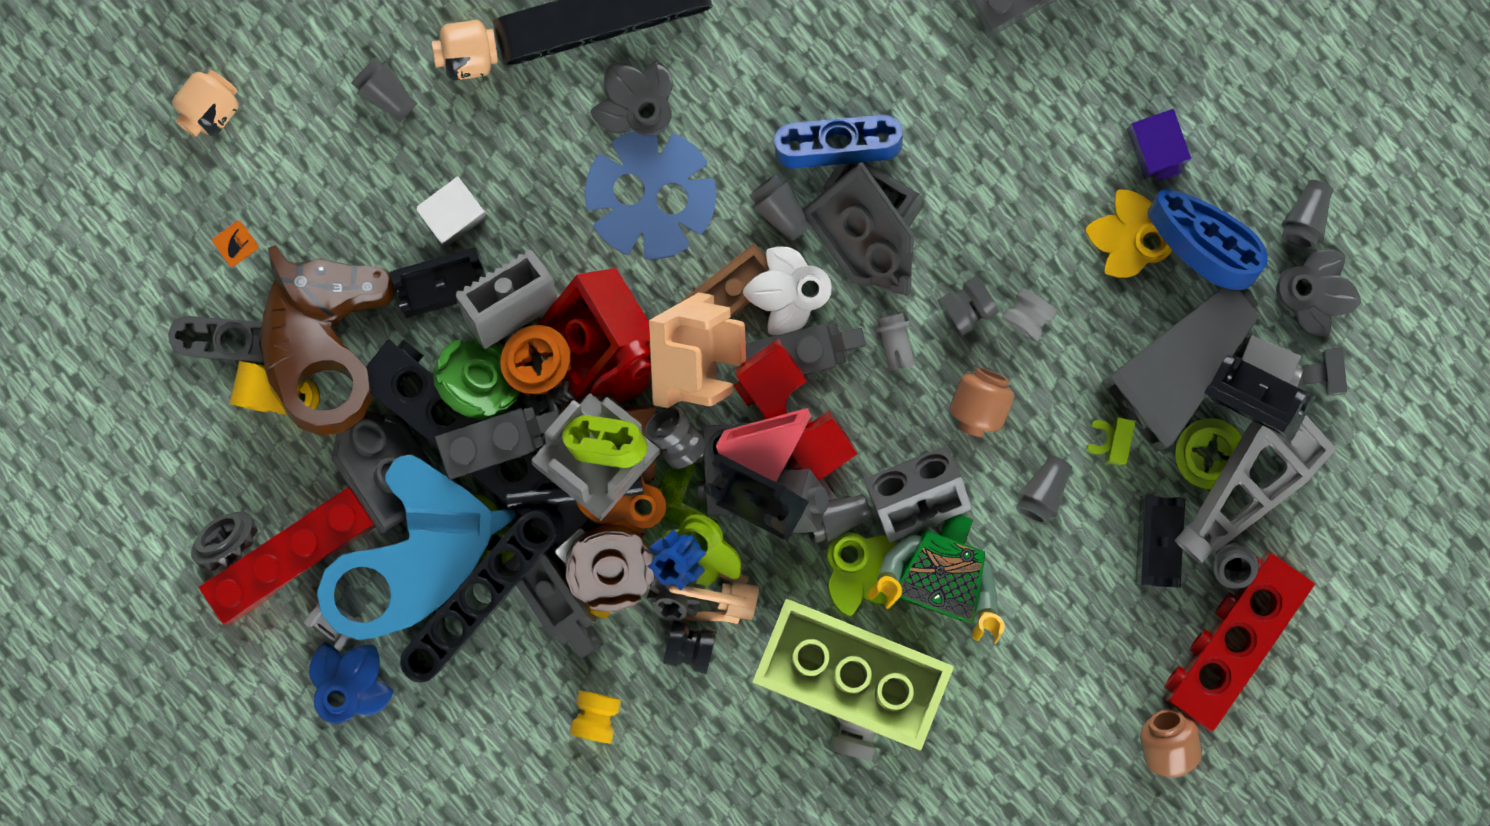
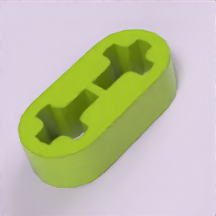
[562,415,648,468]

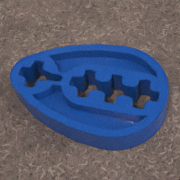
[1148,189,1268,290]

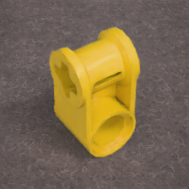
[229,361,320,415]

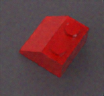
[537,268,650,399]

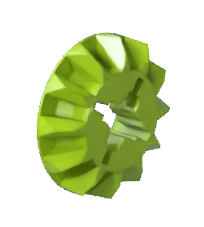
[1175,418,1242,490]

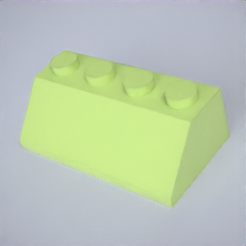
[752,598,954,751]

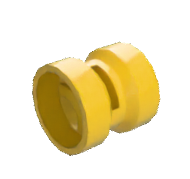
[569,690,621,744]

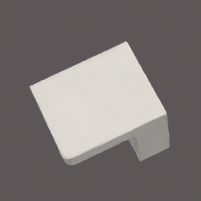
[417,176,488,248]

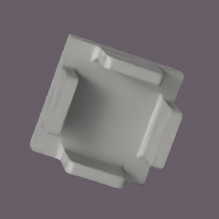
[531,393,660,521]

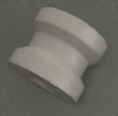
[1001,288,1058,342]

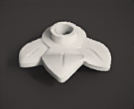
[743,247,832,335]

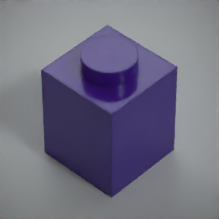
[1127,108,1192,182]

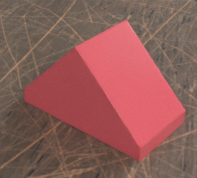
[716,408,811,482]

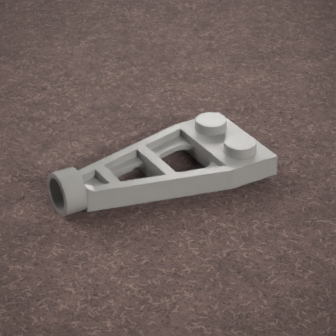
[1175,415,1337,564]

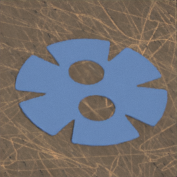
[585,131,716,259]

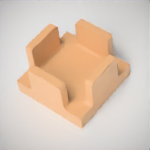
[649,292,746,408]

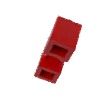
[733,338,857,481]

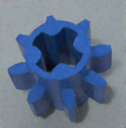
[648,530,706,590]

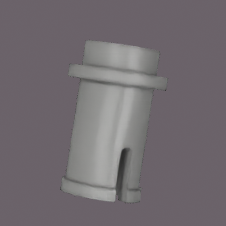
[875,313,916,371]

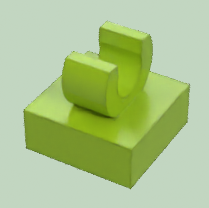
[1086,417,1136,467]

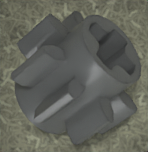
[646,575,705,621]

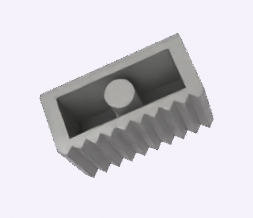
[456,250,558,349]

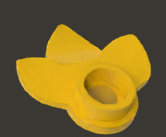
[1086,190,1172,279]

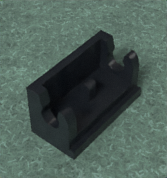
[389,247,486,319]
[1204,355,1316,441]
[704,453,809,542]
[1135,495,1186,588]

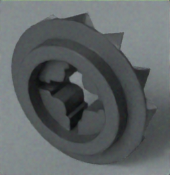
[191,512,258,571]

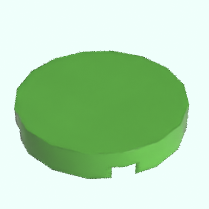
[433,338,520,420]

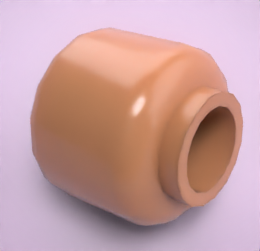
[949,368,1015,437]
[1140,709,1202,778]

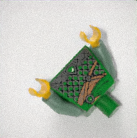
[867,514,1005,644]

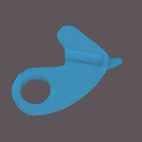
[317,455,517,640]

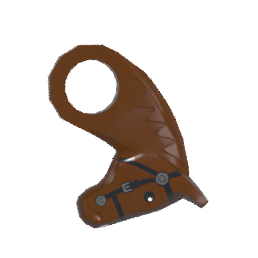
[261,245,395,436]

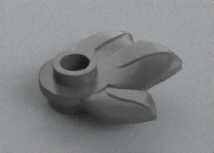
[591,60,673,136]
[1276,249,1361,337]

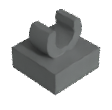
[1302,347,1347,396]

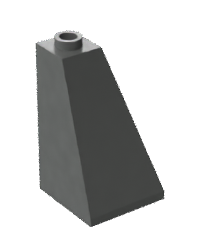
[1101,287,1260,452]

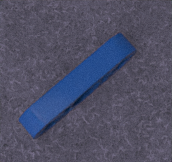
[774,115,903,169]

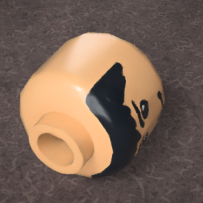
[431,20,498,80]
[172,70,239,137]

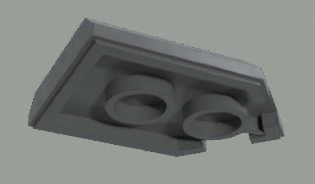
[802,162,914,296]
[332,400,435,534]

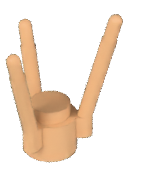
[669,573,759,624]

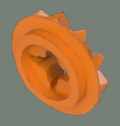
[500,325,571,396]

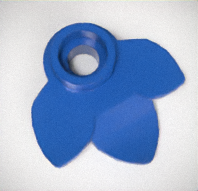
[309,642,394,724]

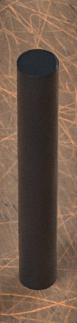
[506,476,643,511]

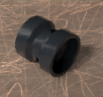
[663,621,717,674]

